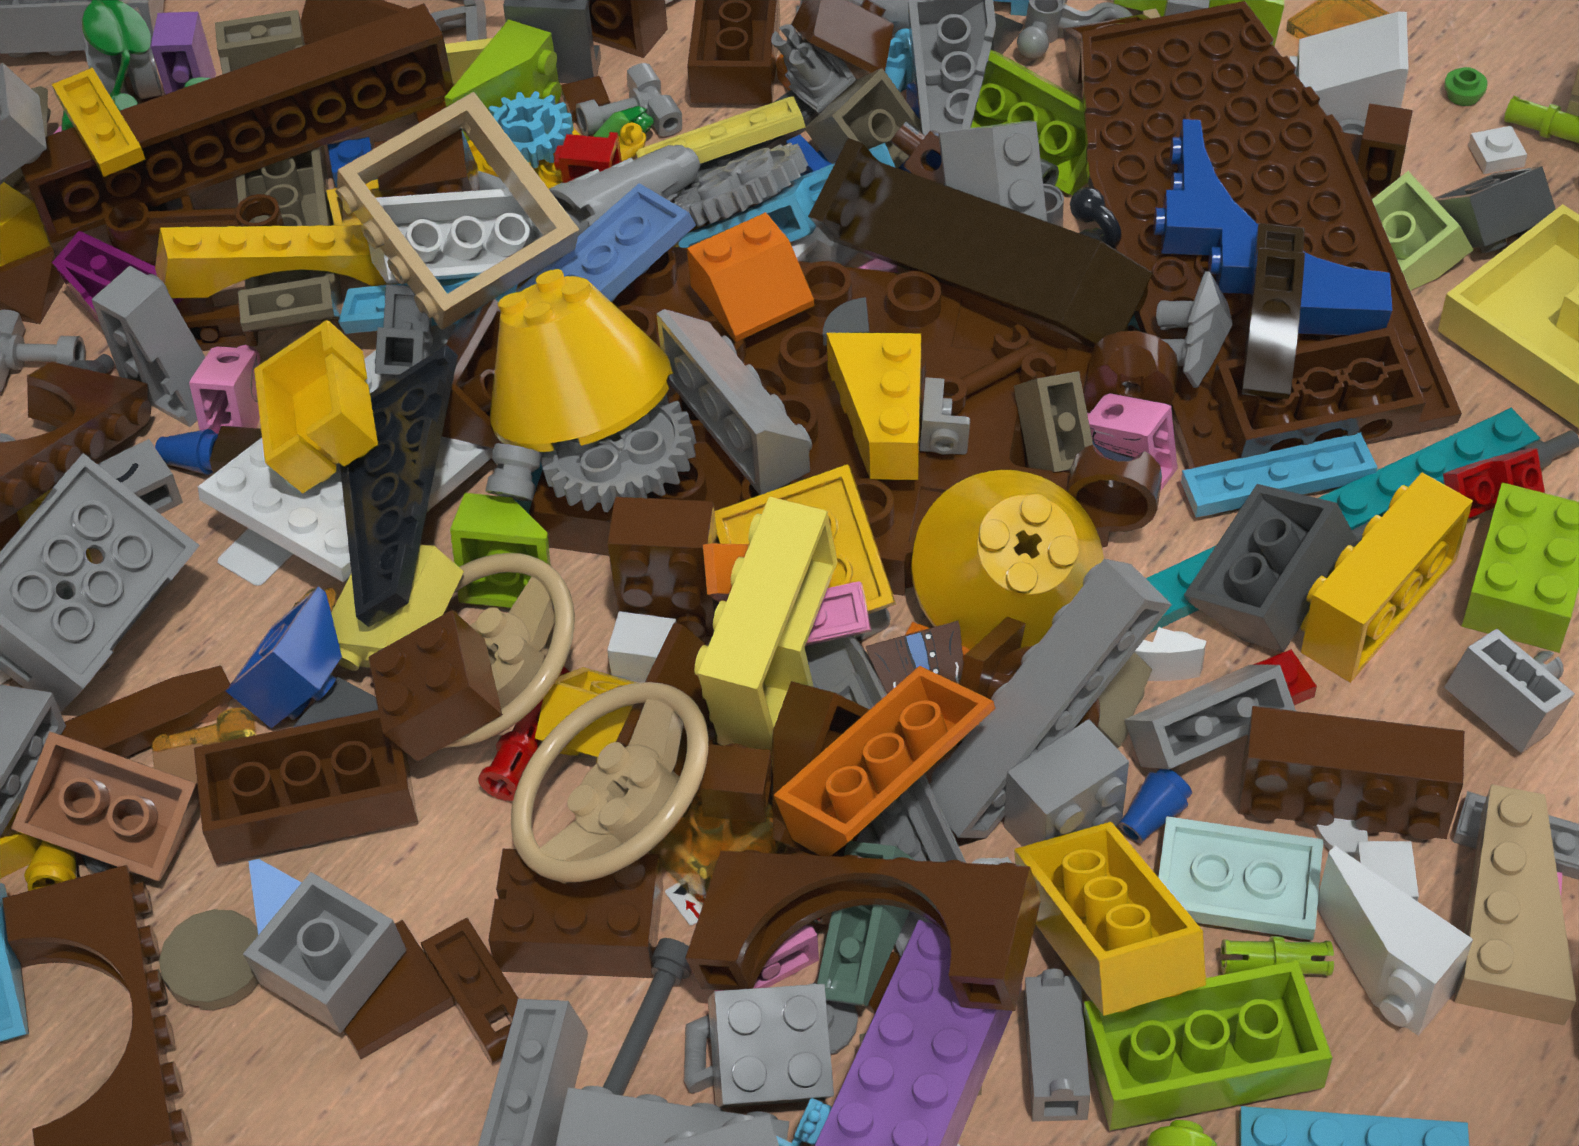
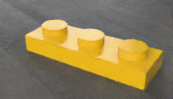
[52,68,145,177]

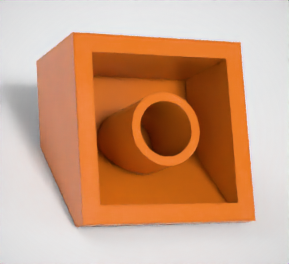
[687,212,814,342]

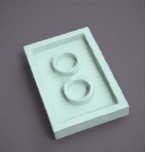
[1158,816,1324,940]

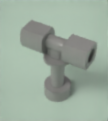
[576,63,682,136]
[0,310,85,392]

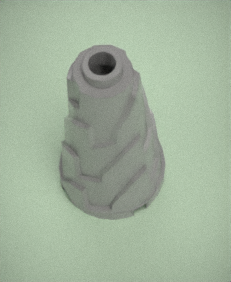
[549,145,700,236]

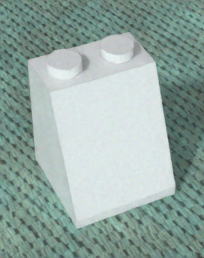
[1289,11,1408,122]

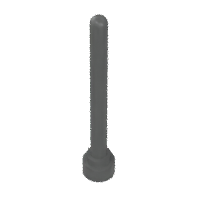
[603,938,692,1096]

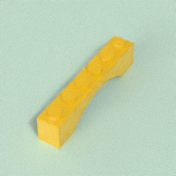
[155,225,400,298]

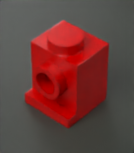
[554,132,622,183]

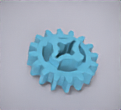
[488,91,574,168]

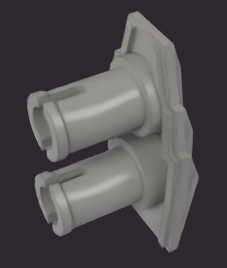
[771,24,856,113]
[1156,271,1232,388]

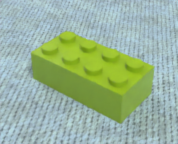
[1083,960,1333,1131]

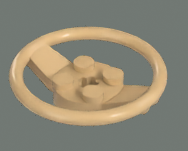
[445,553,575,747]
[511,682,709,884]

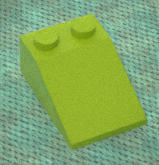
[444,19,562,141]

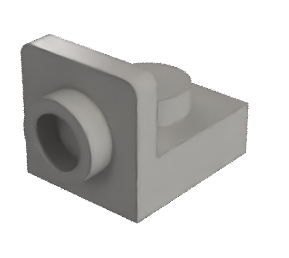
[920,377,970,454]

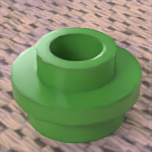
[1444,67,1488,106]

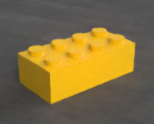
[1301,472,1473,683]
[1014,822,1206,1016]

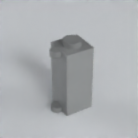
[1024,968,1090,1122]

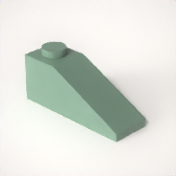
[817,841,916,1007]

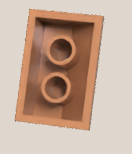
[11,732,199,881]

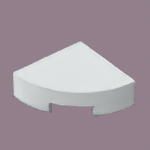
[1313,818,1368,858]

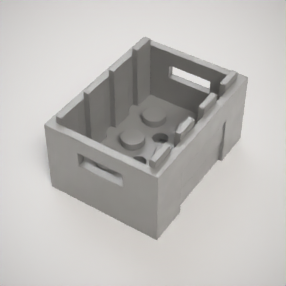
[0,453,200,713]

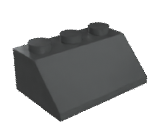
[1184,484,1356,652]

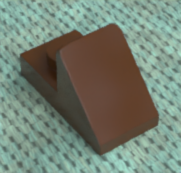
[176,296,258,351]

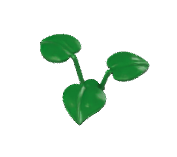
[61,0,210,131]

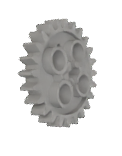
[674,143,808,227]
[541,395,696,512]

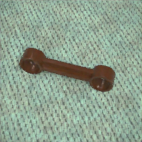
[105,194,284,249]

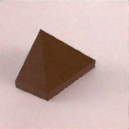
[0,246,65,324]

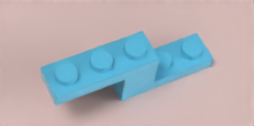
[678,143,895,248]

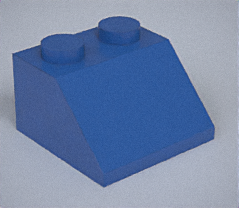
[226,586,342,729]

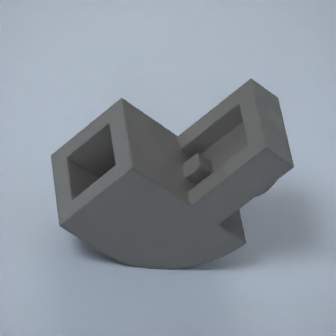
[375,284,433,376]

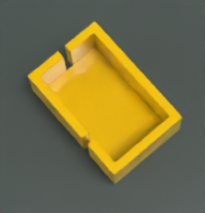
[254,320,378,494]

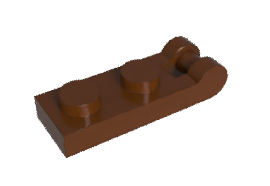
[421,918,519,1064]

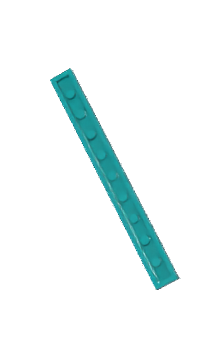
[1146,407,1540,634]

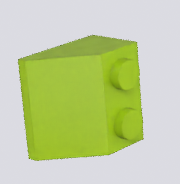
[450,493,551,608]

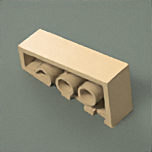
[1454,784,1577,1026]

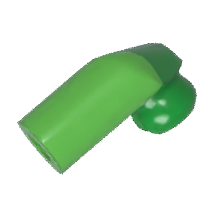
[593,105,654,138]

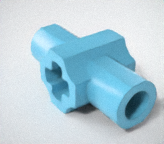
[885,29,915,92]

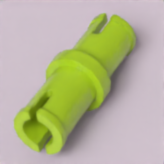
[1504,96,1579,144]
[1220,936,1334,976]

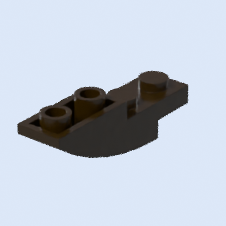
[1241,223,1305,399]

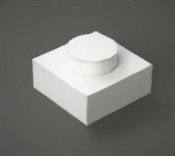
[1468,126,1527,174]

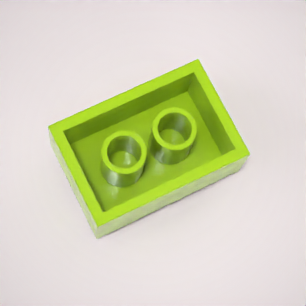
[1461,482,1579,653]

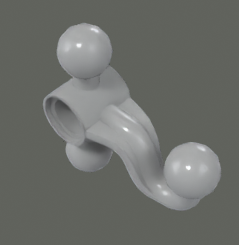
[1017,0,1133,58]

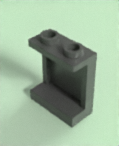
[503,0,601,84]

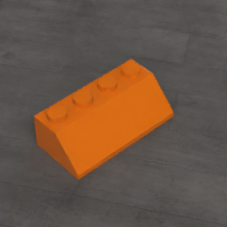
[774,666,996,856]

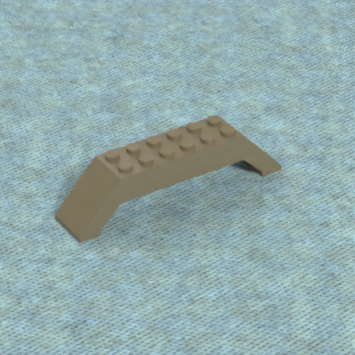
[215,10,343,332]

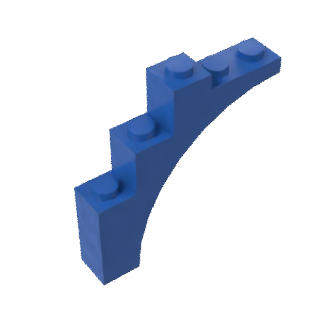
[1153,119,1392,335]

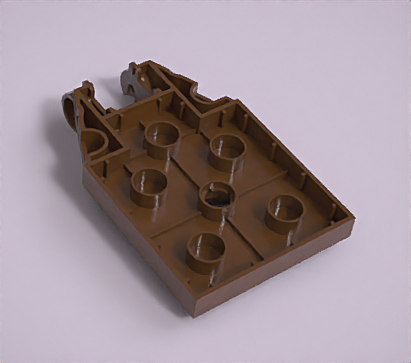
[529,247,1179,596]

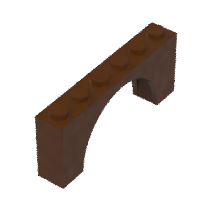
[0,361,151,523]
[685,850,1041,1011]
[2,865,190,1146]

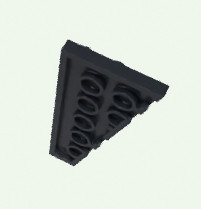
[340,345,458,627]

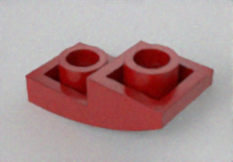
[1443,448,1545,518]

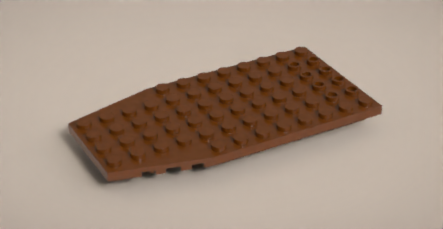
[1080,1,1462,469]

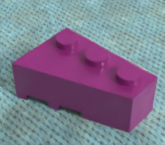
[52,231,185,325]

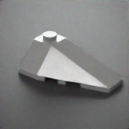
[908,0,996,136]

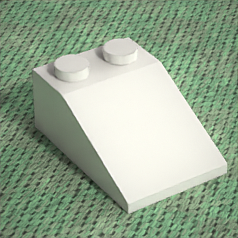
[1317,846,1473,1036]

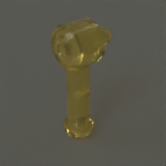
[152,708,256,752]

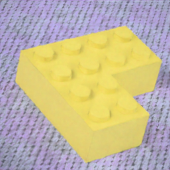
[1438,204,1579,428]
[694,496,838,771]

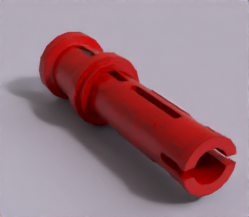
[478,667,570,801]

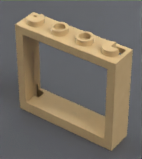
[335,92,580,330]

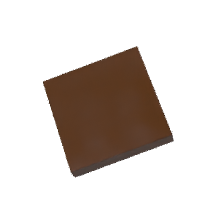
[343,919,455,1059]

